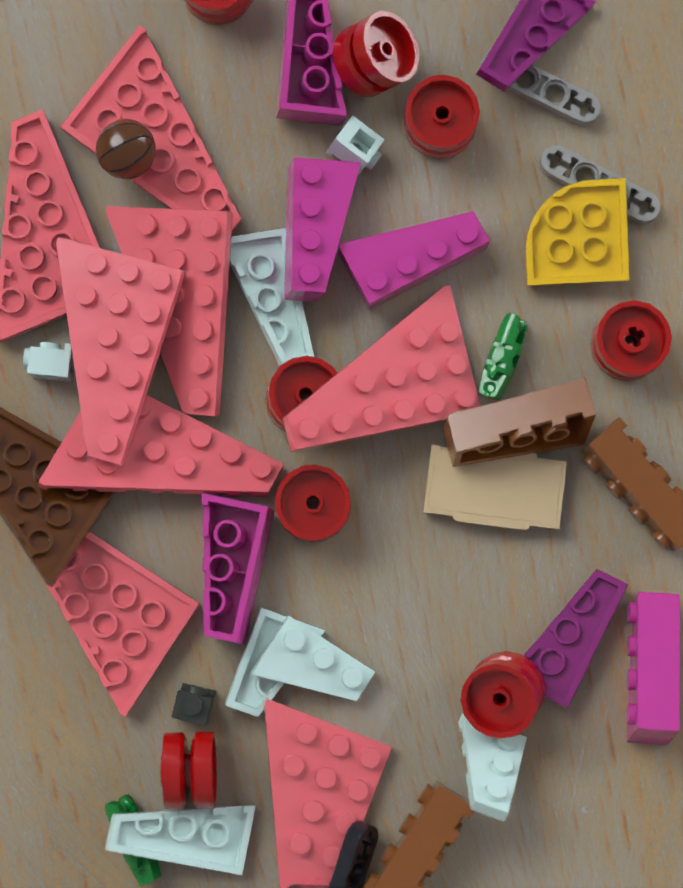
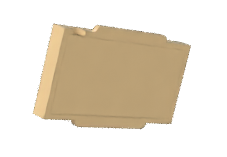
[423,445,567,530]

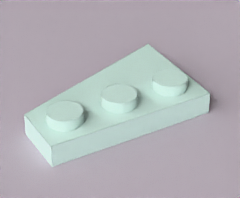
[225,607,325,717]
[250,615,375,701]
[458,713,527,822]

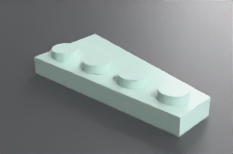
[230,228,314,366]
[105,805,256,875]

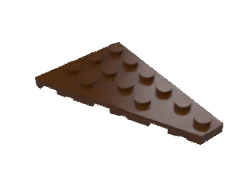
[0,407,116,587]

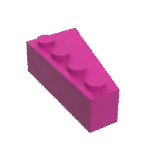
[276,0,347,126]
[284,157,361,302]
[338,211,490,310]
[202,493,275,645]
[626,592,680,745]

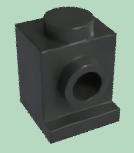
[171,683,216,726]

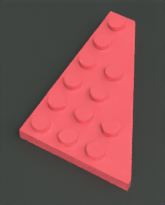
[61,25,242,235]
[0,109,100,343]
[106,206,233,416]
[56,237,185,467]
[283,285,481,452]
[38,395,283,496]
[42,532,200,717]
[264,698,392,888]

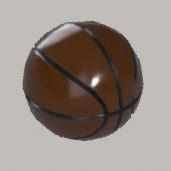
[96,119,156,179]

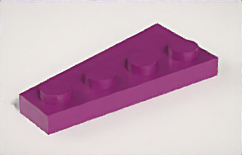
[476,0,596,92]
[524,569,628,708]

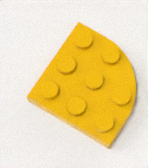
[526,178,630,286]

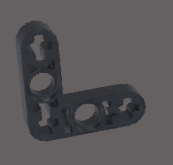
[288,820,379,888]

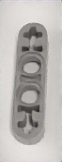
[480,50,601,126]
[539,145,660,225]

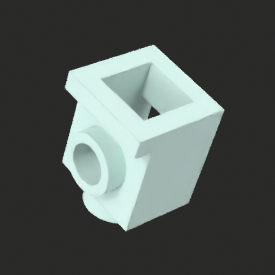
[325,115,385,174]
[23,342,74,382]

